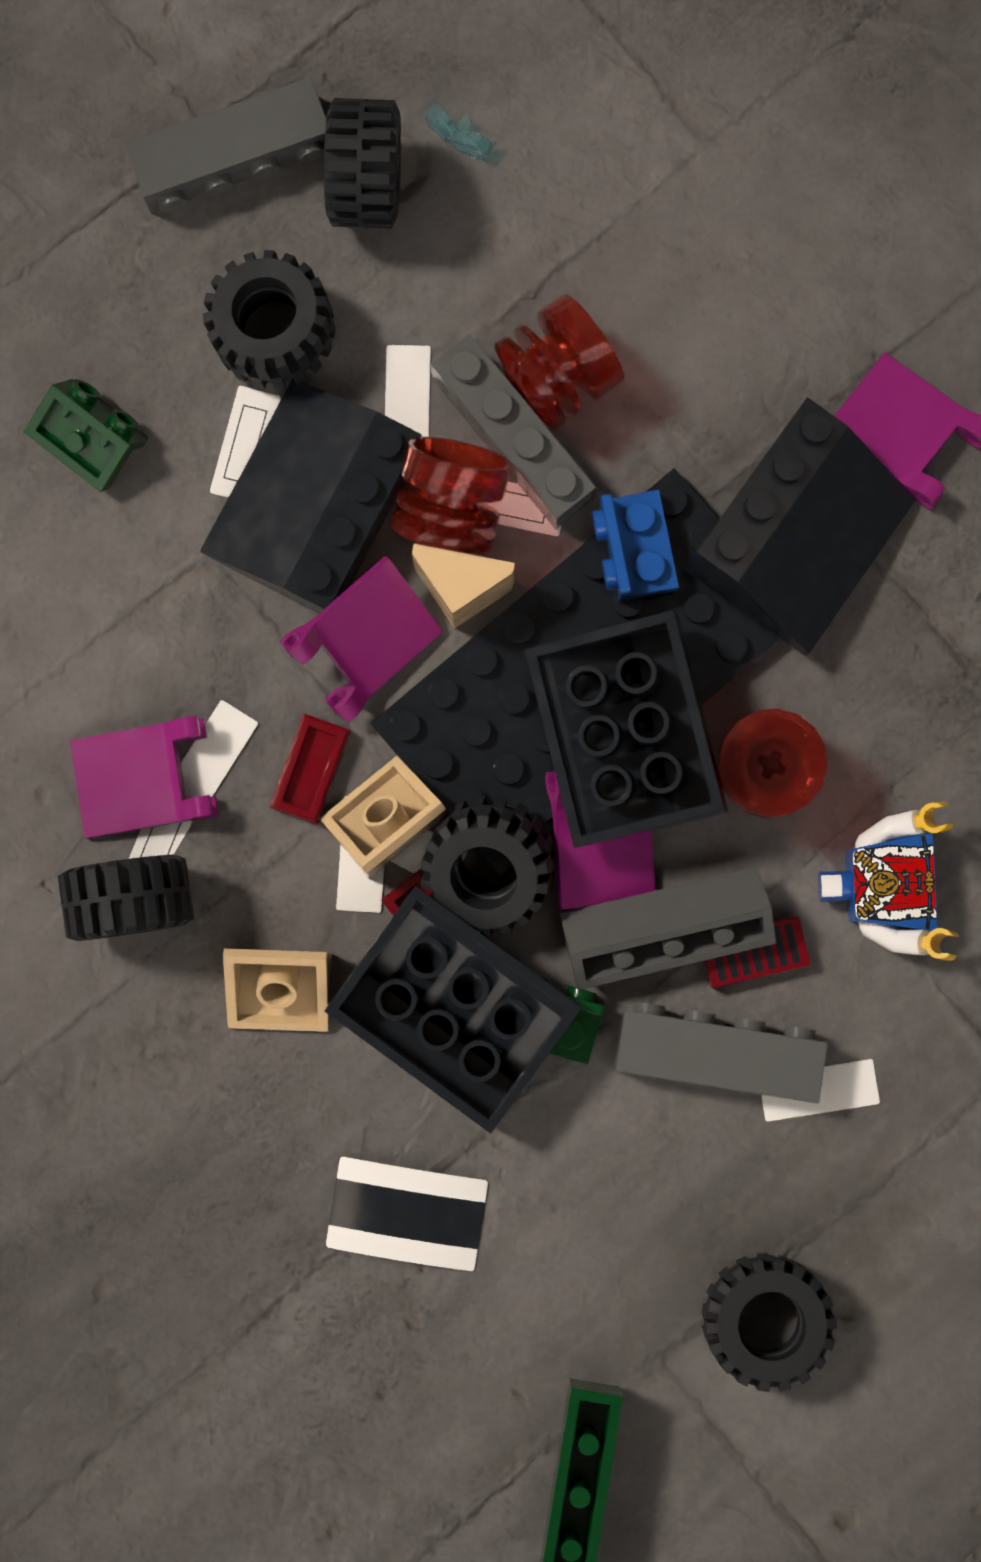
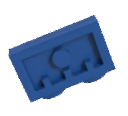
[592,490,679,602]

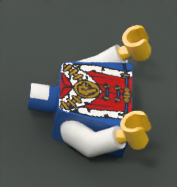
[818,802,959,961]

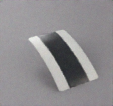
[326,1157,488,1271]

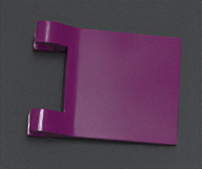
[834,352,981,511]
[279,556,443,722]
[70,716,220,839]
[545,771,655,909]

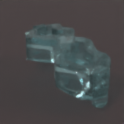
[423,100,497,160]

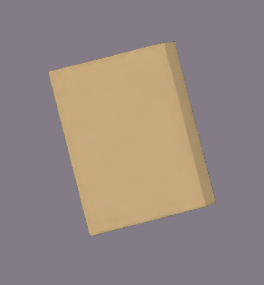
[412,544,515,629]
[319,756,446,879]
[223,948,332,1032]

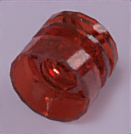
[495,294,625,430]
[390,437,512,554]
[718,708,828,819]

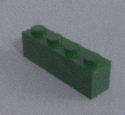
[540,1378,623,1562]

